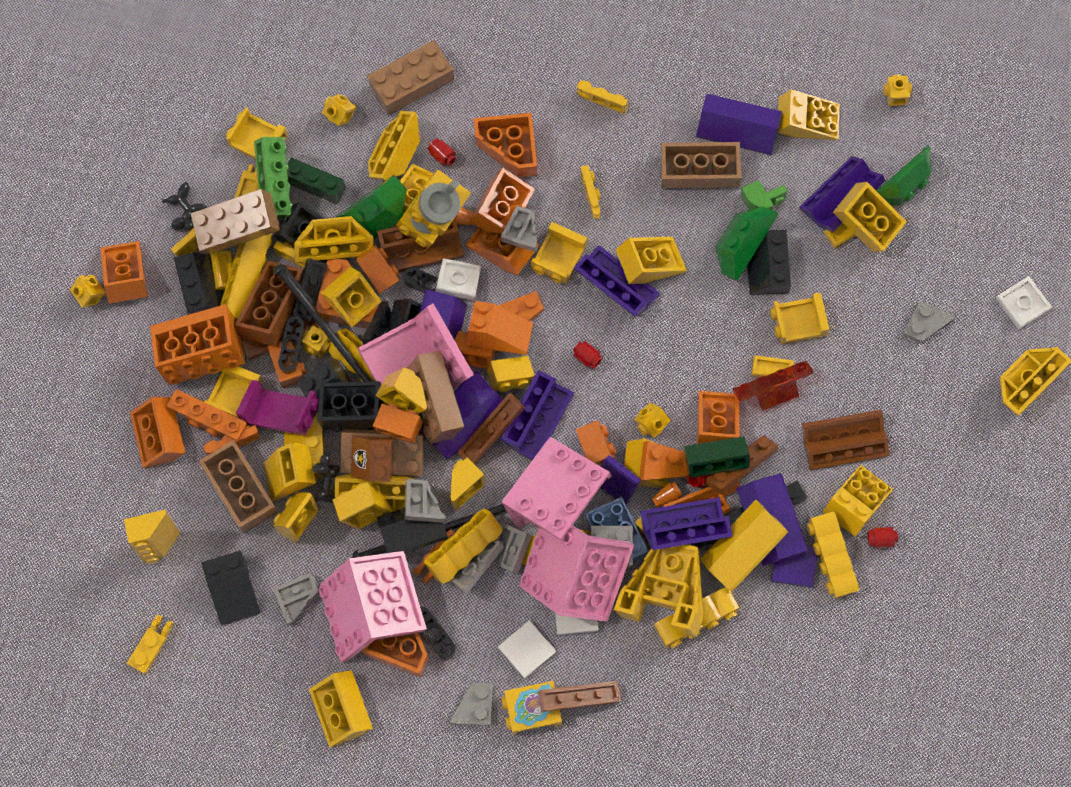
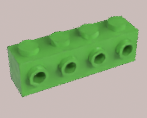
[254,137,292,219]

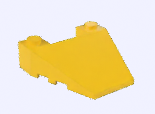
[614,545,703,637]

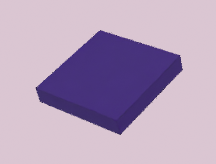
[601,455,641,505]
[771,545,817,588]

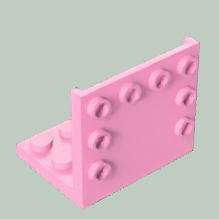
[358,303,474,389]
[502,437,611,541]
[519,525,634,622]
[319,551,426,663]

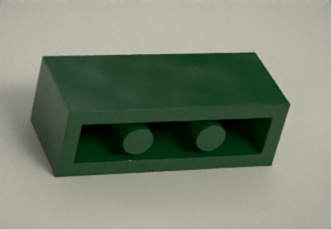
[287,157,346,205]
[684,436,750,478]

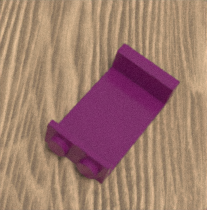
[236,380,319,436]

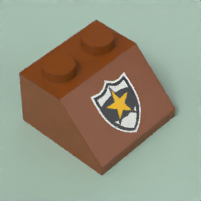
[351,435,393,482]

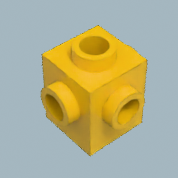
[883,74,912,106]
[322,94,357,126]
[70,275,106,308]
[302,326,331,359]
[634,402,671,438]

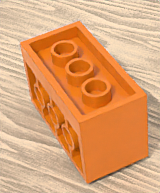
[150,304,245,385]

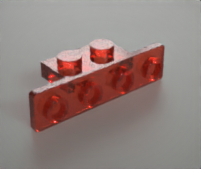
[733,361,814,411]

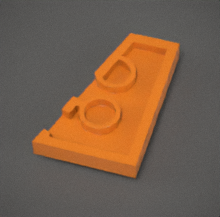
[498,291,544,321]
[639,441,688,481]

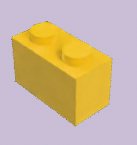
[486,356,535,392]

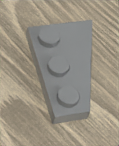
[451,540,504,595]

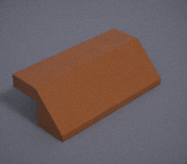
[377,218,464,273]
[802,410,890,470]

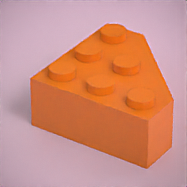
[474,113,538,177]
[316,258,378,329]
[362,633,429,678]

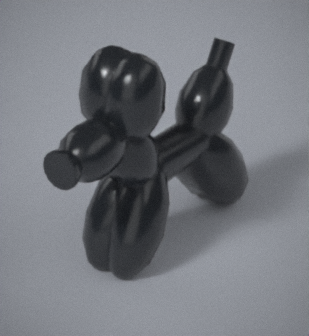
[162,182,207,231]
[312,452,340,503]

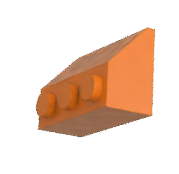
[470,168,535,234]
[130,397,185,468]

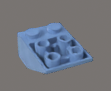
[584,497,648,563]

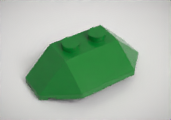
[877,145,931,206]
[336,174,407,239]
[715,206,778,281]

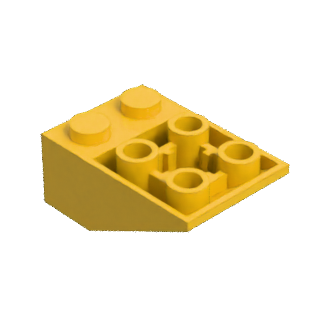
[777,89,840,140]
[263,442,316,502]
[823,465,893,537]

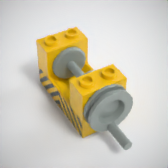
[396,169,471,248]

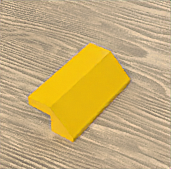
[700,500,788,592]

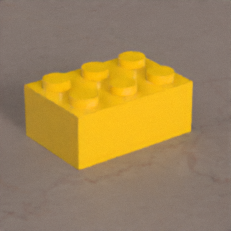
[833,182,907,252]

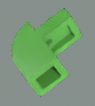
[740,180,787,210]

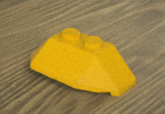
[368,111,420,180]
[294,216,373,262]
[1000,347,1071,416]
[335,473,415,512]

